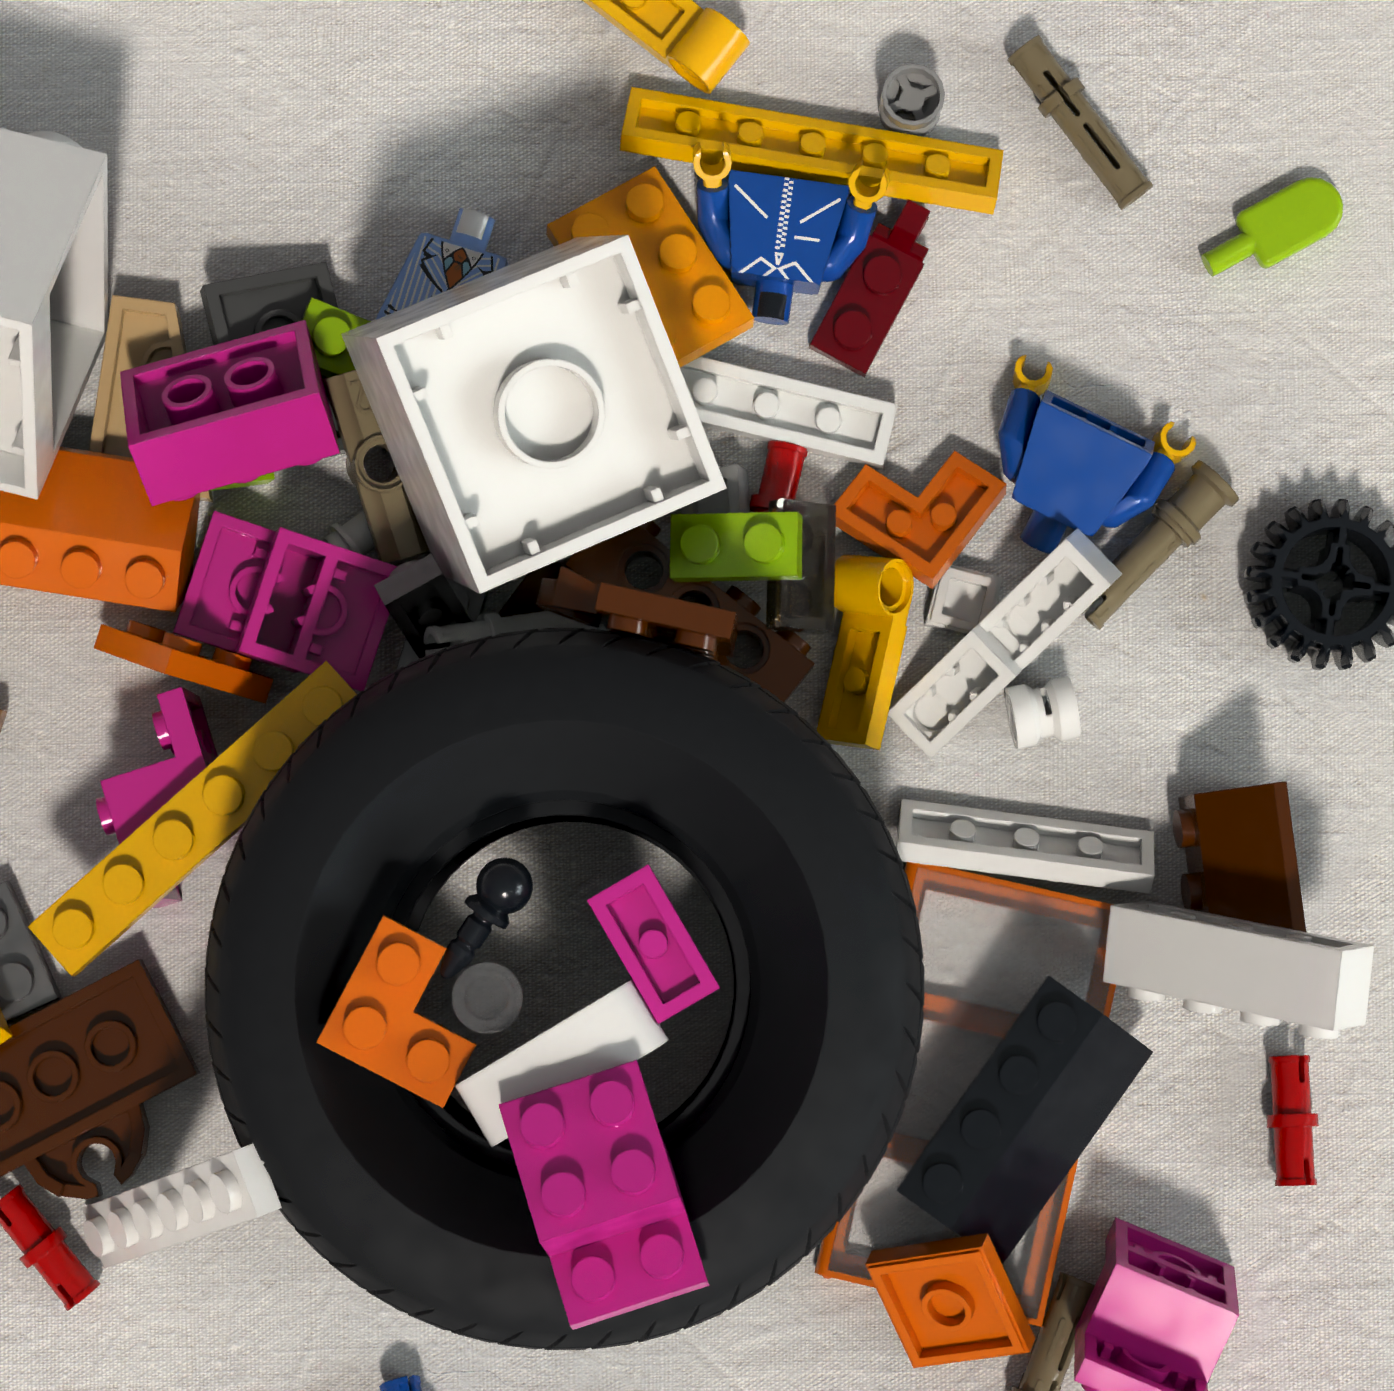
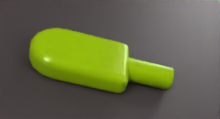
[1201,177,1343,277]

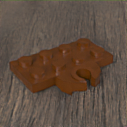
[536,566,738,661]
[0,959,200,1199]

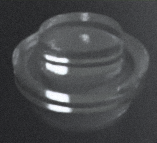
[452,962,523,1034]

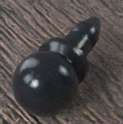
[440,858,533,979]

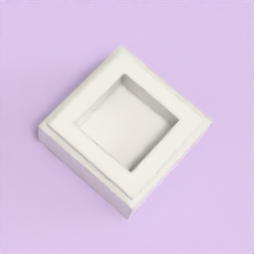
[924,565,1002,636]

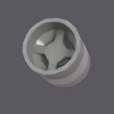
[878,63,945,137]

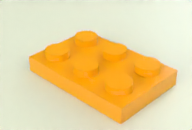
[546,166,754,368]

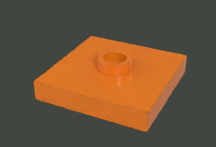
[865,1233,1036,1368]

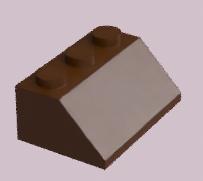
[1172,781,1306,932]

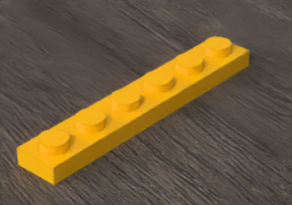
[619,87,1004,215]
[27,661,357,976]

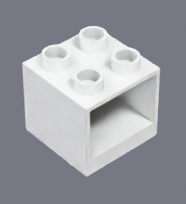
[0,128,108,500]
[341,235,727,594]

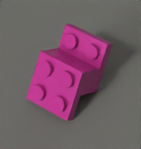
[173,511,398,692]
[96,687,218,908]
[499,1060,710,1330]
[1074,1217,1239,1391]

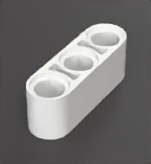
[455,980,669,1147]

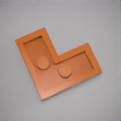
[828,450,1007,589]
[94,620,273,704]
[316,915,476,1108]

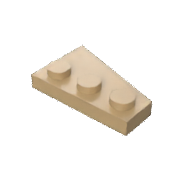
[89,295,214,502]

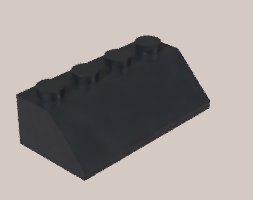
[897,976,1153,1264]

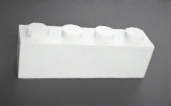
[1103,901,1374,1039]

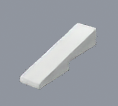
[888,528,1122,759]

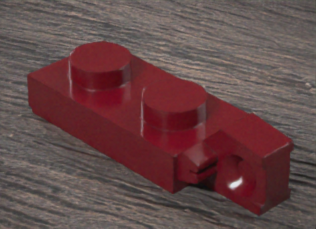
[809,199,931,378]

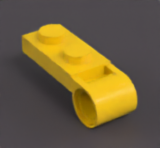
[582,0,750,94]
[817,554,914,750]

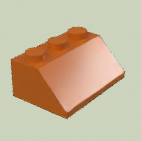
[0,446,200,612]

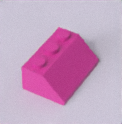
[120,320,340,506]

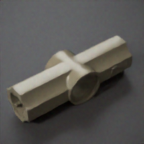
[323,370,429,563]

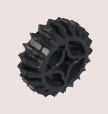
[1243,499,1394,670]

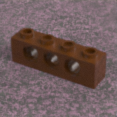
[565,521,815,703]

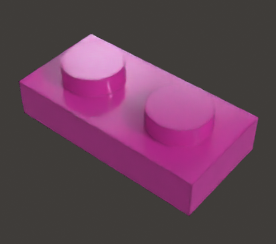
[587,864,720,1024]

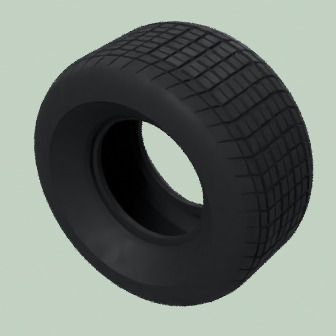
[205,628,924,1350]

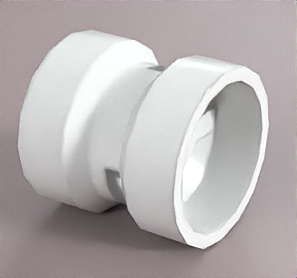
[1005,676,1081,749]

